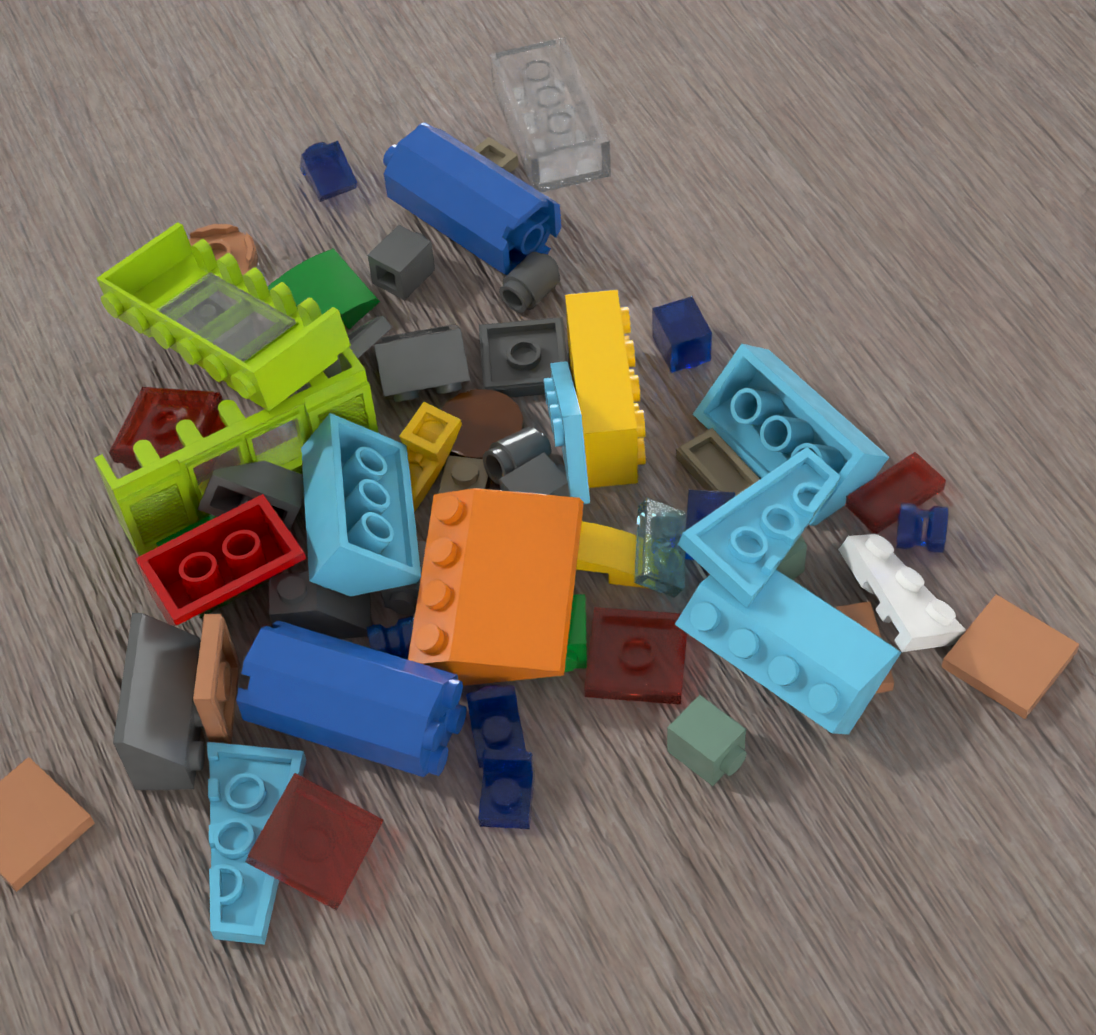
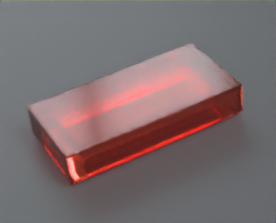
[845,452,946,535]

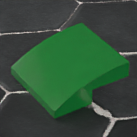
[268,248,380,329]

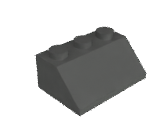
[113,613,205,790]

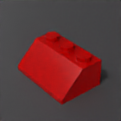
[135,494,306,626]

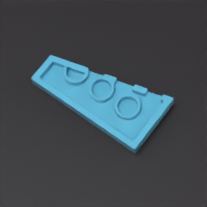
[543,361,590,504]
[678,447,841,608]
[207,742,307,945]

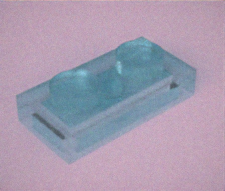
[634,497,686,598]

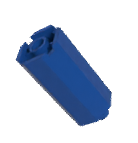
[383,122,561,275]
[236,621,467,777]

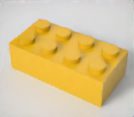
[565,290,646,488]

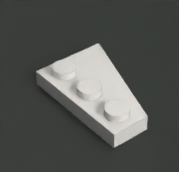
[838,534,966,652]

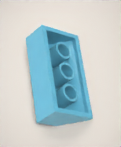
[692,344,889,526]
[301,413,421,596]
[675,569,901,735]

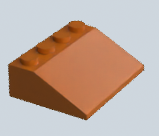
[408,488,584,686]

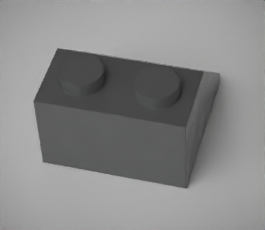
[373,324,470,402]

